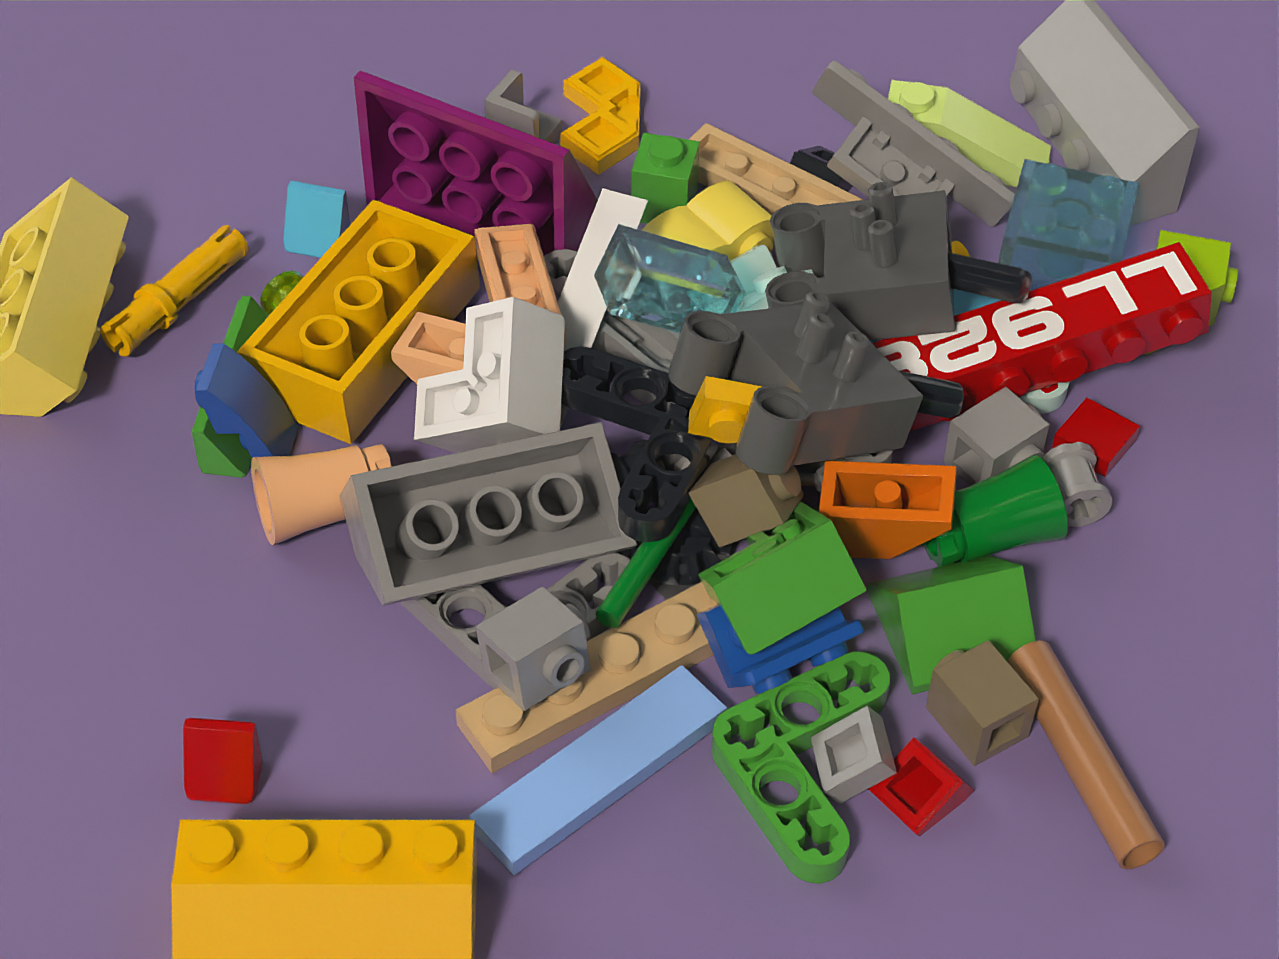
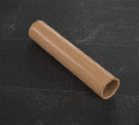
[1008,641,1165,869]

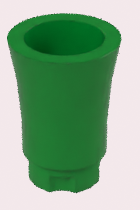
[923,454,1068,567]

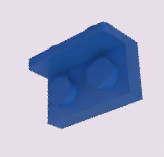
[696,604,865,694]

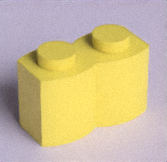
[640,180,774,293]

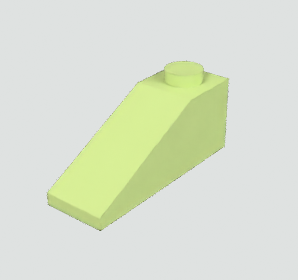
[888,80,1051,191]

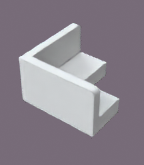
[414,297,565,453]

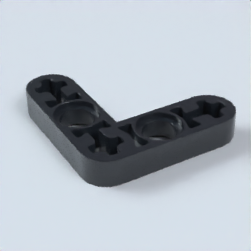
[561,346,720,543]

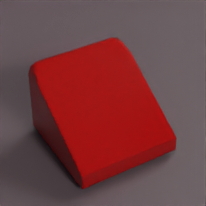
[183,718,263,804]
[868,737,975,837]

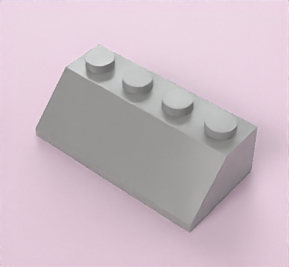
[1010,0,1200,229]
[340,422,637,606]

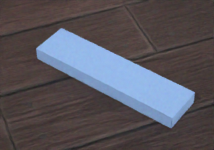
[469,665,727,876]

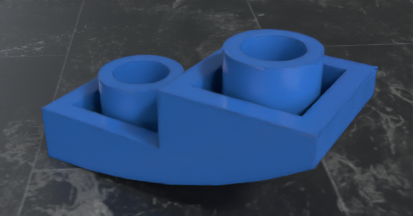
[194,343,298,458]

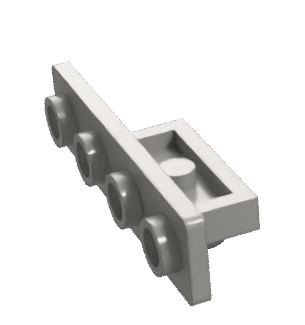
[812,60,1017,227]

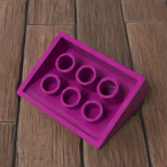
[354,70,598,257]

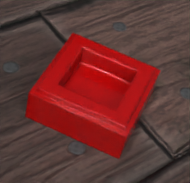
[1052,397,1140,477]

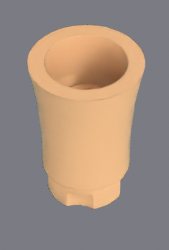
[251,444,392,545]

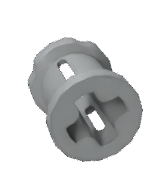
[1042,442,1112,527]

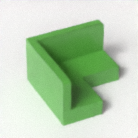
[698,501,867,655]

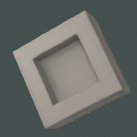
[811,706,897,804]

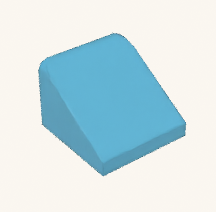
[283,180,350,258]

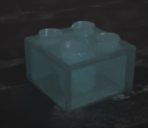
[998,159,1139,291]

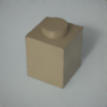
[688,454,804,548]
[926,640,1039,766]

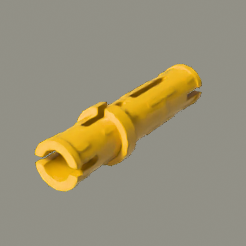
[100,225,249,357]

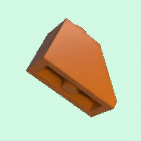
[819,461,957,559]

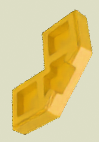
[560,57,640,175]

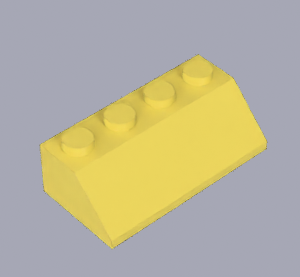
[0,177,129,417]

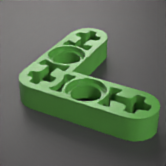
[711,651,890,884]

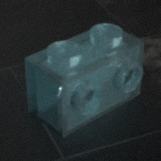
[594,224,746,333]

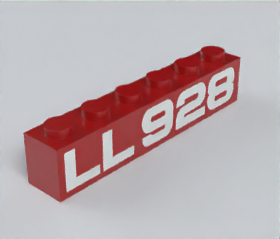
[872,242,1212,432]

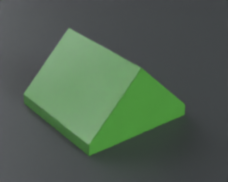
[867,556,1036,695]

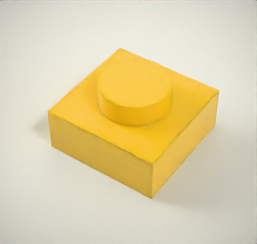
[688,376,763,443]

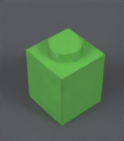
[631,132,700,224]

